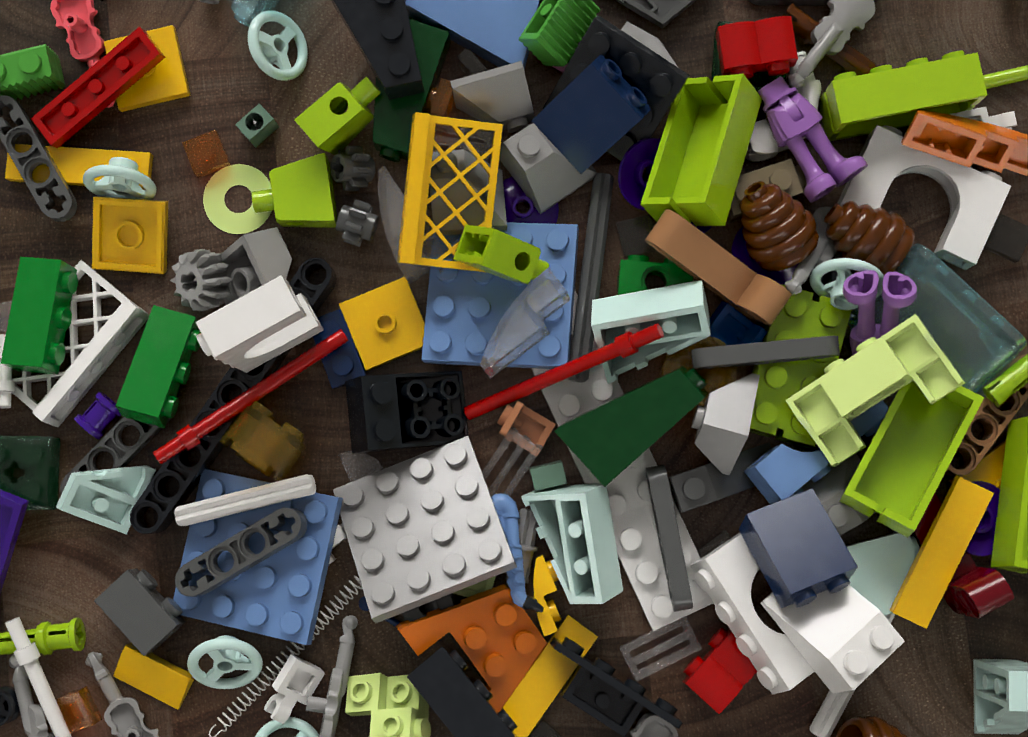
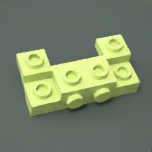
[785,314,965,467]
[345,673,431,737]

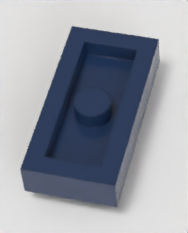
[313,309,367,390]

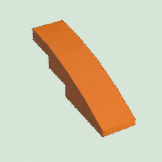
[901,110,1028,176]

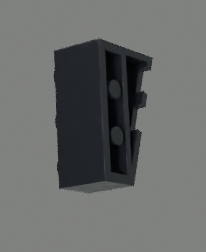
[331,0,425,100]
[407,647,518,737]

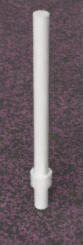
[5,617,72,737]

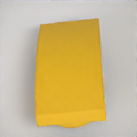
[533,554,561,637]

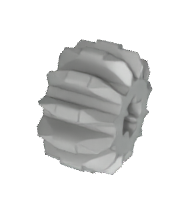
[170,249,233,311]

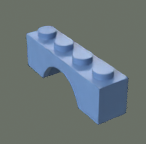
[744,400,888,504]

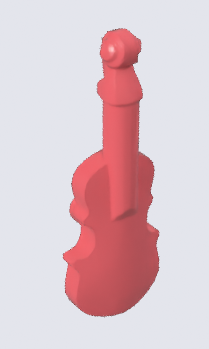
[50,0,116,108]

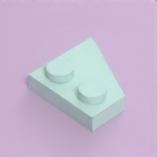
[56,465,156,535]

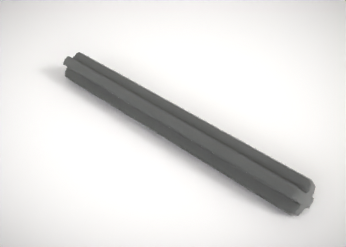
[568,173,614,383]

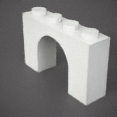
[838,125,1011,270]
[196,275,324,373]
[690,532,815,695]

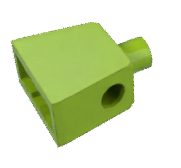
[294,76,381,155]
[251,153,338,228]
[453,224,549,285]

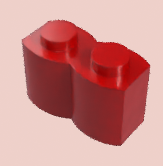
[716,16,798,79]
[683,627,757,714]

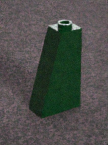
[373,19,451,162]
[554,366,708,487]

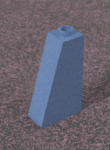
[405,0,540,70]

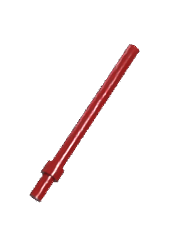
[464,323,664,420]
[153,329,349,464]

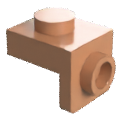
[497,401,556,456]

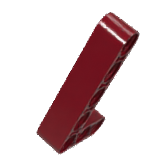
[910,493,1014,619]

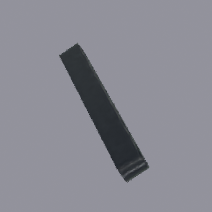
[130,258,336,534]

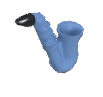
[491,493,544,612]

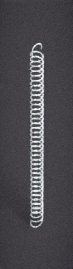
[209,575,362,737]

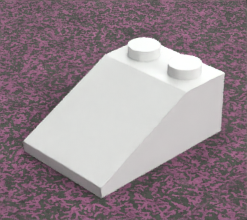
[760,585,905,694]

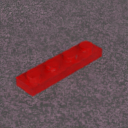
[31,26,166,149]

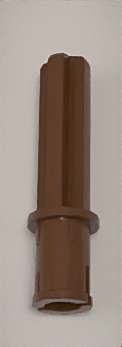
[783,3,876,76]

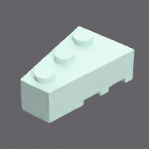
[591,280,711,384]
[521,483,623,604]
[973,659,1028,735]

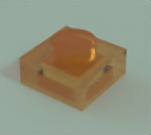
[427,78,454,117]
[182,129,231,178]
[56,686,102,734]

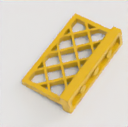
[397,112,503,272]

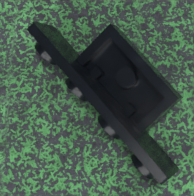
[550,637,683,737]

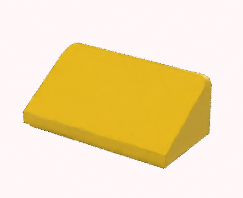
[113,643,194,710]

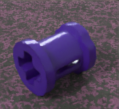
[74,391,121,440]

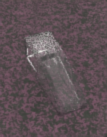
[378,166,432,285]
[480,267,570,378]

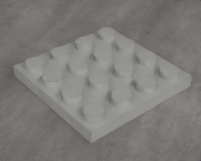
[333,436,517,624]

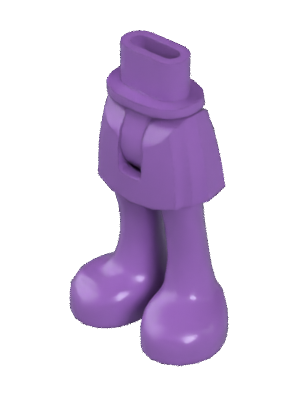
[758,77,868,202]
[842,270,917,355]

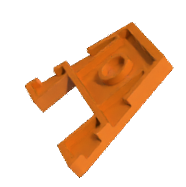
[396,584,548,712]

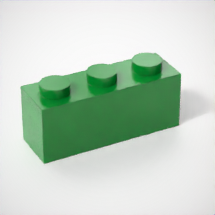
[0,256,78,375]
[115,305,201,428]

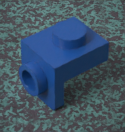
[709,301,767,346]

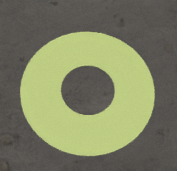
[203,164,272,234]

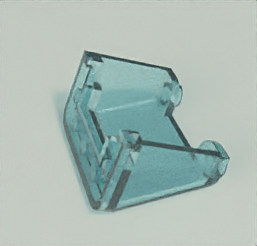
[848,243,1027,393]

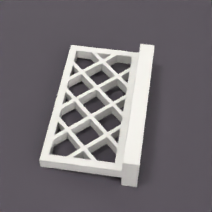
[12,260,149,427]

